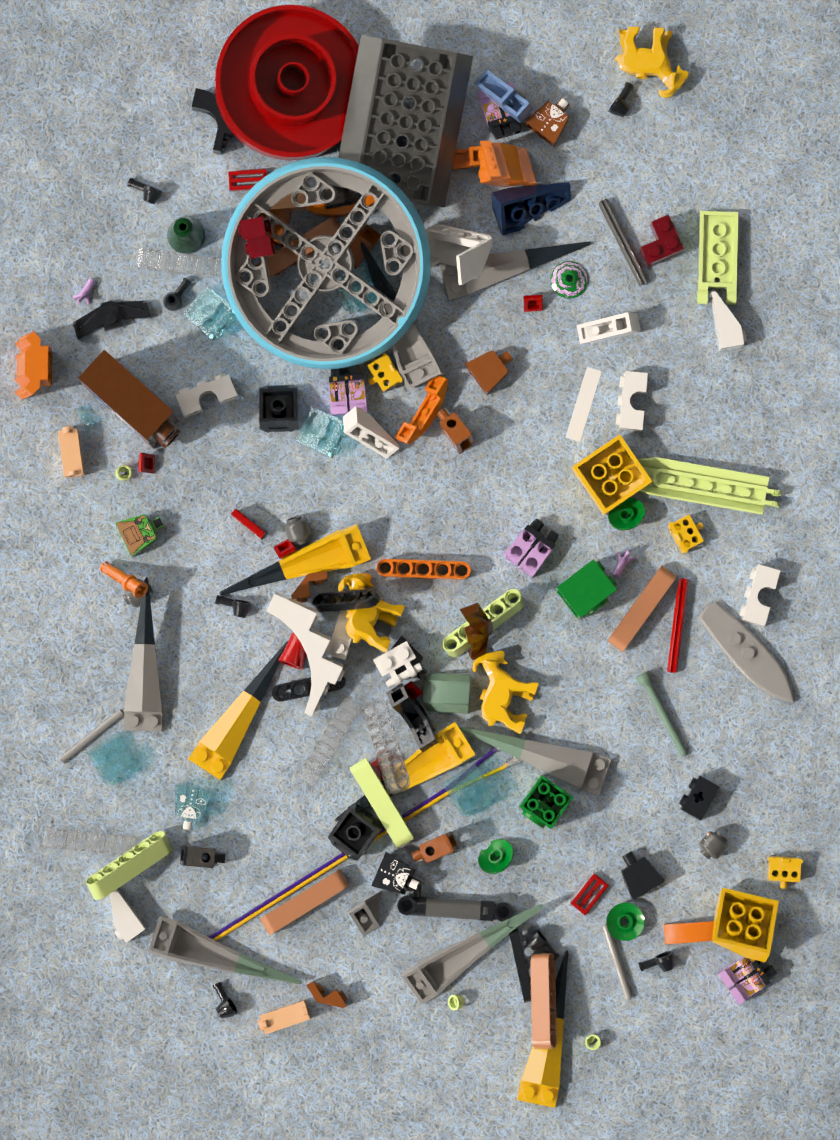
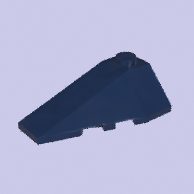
[491,182,571,236]

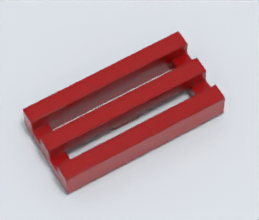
[228,169,267,192]
[231,509,266,540]
[570,873,609,915]

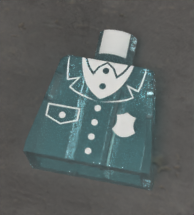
[175,784,213,830]

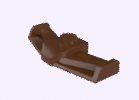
[460,603,493,660]

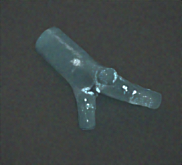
[77,406,100,437]

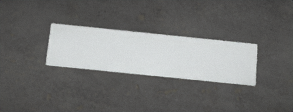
[566,367,602,442]

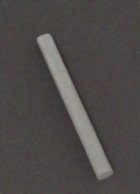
[59,709,124,763]
[601,924,633,1000]

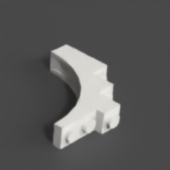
[267,591,345,716]

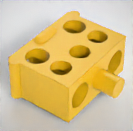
[367,353,404,392]
[667,514,704,554]
[767,856,803,889]

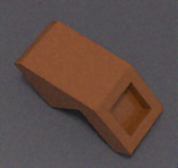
[349,224,382,269]
[291,571,328,603]
[306,980,348,1008]

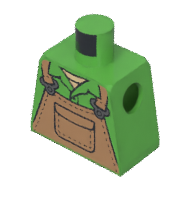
[115,514,164,557]

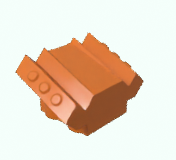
[478,141,536,187]
[14,331,53,400]

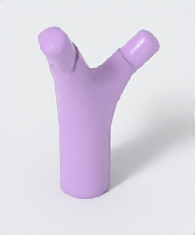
[73,278,95,304]
[613,550,635,578]

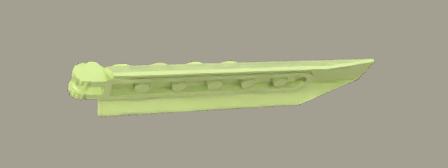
[637,457,782,515]

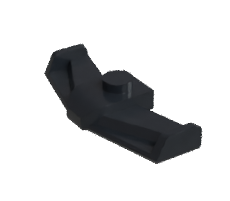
[73,300,151,340]

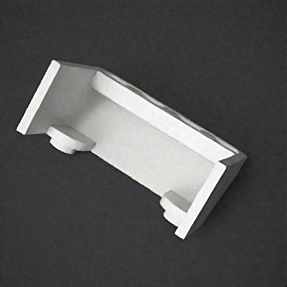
[401,225,492,285]

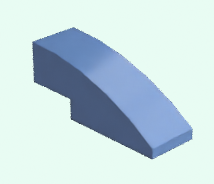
[474,69,533,123]

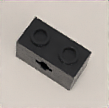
[679,776,720,821]

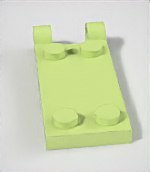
[697,211,738,305]

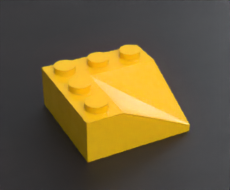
[571,434,653,516]
[712,888,779,962]

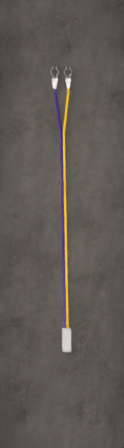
[177,728,527,967]

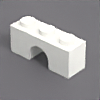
[615,371,648,432]
[176,373,238,418]
[739,564,780,627]

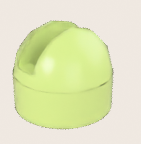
[115,465,132,481]
[448,994,465,1010]
[585,1034,601,1051]

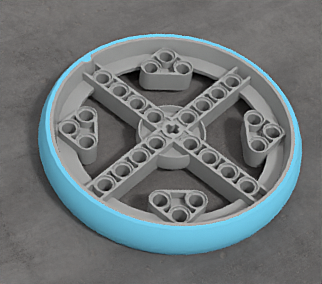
[221,157,431,369]

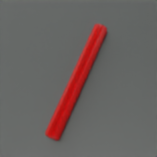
[667,578,689,673]

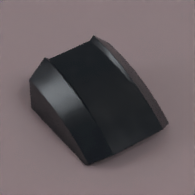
[259,385,298,433]
[328,803,384,861]

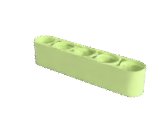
[443,589,524,657]
[349,758,415,848]
[86,831,173,900]

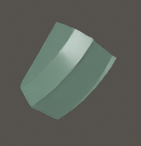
[422,673,470,714]

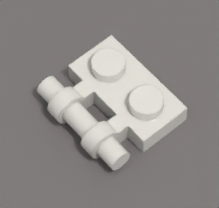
[373,641,423,688]

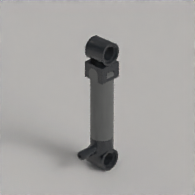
[397,882,513,922]

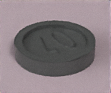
[374,620,391,637]

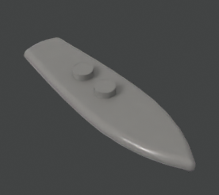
[698,602,795,703]

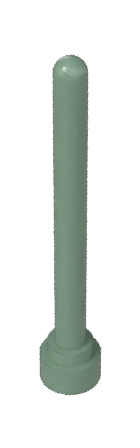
[635,671,687,756]

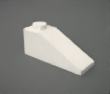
[710,291,747,351]
[577,312,641,344]
[343,406,399,459]
[327,610,352,661]
[109,889,147,943]

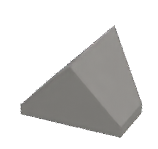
[348,891,381,936]

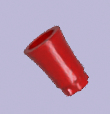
[278,632,307,670]

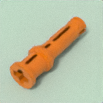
[100,561,148,598]

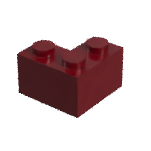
[640,214,684,268]
[238,216,276,259]

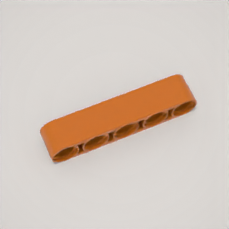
[377,559,471,580]

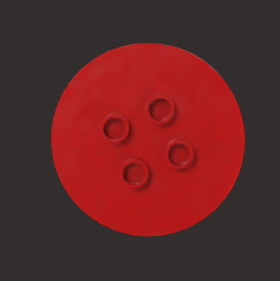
[214,5,359,161]

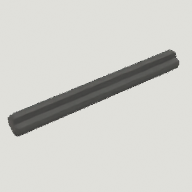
[599,199,648,286]

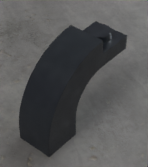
[192,88,234,155]
[386,683,439,752]

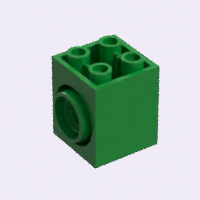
[555,559,617,620]
[518,775,573,829]

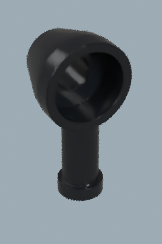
[608,82,634,117]
[127,177,163,204]
[163,277,191,311]
[215,595,252,618]
[526,929,560,960]
[638,951,675,972]
[212,982,238,1019]

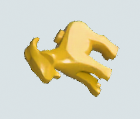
[615,27,689,98]
[338,573,405,652]
[472,650,539,734]

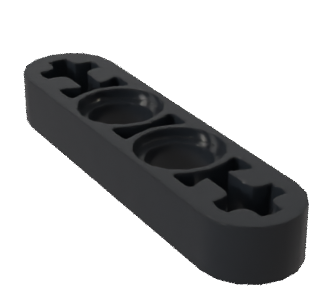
[312,589,380,612]
[272,676,346,702]
[509,927,531,1003]

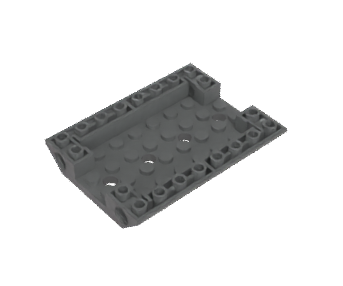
[334,35,473,207]

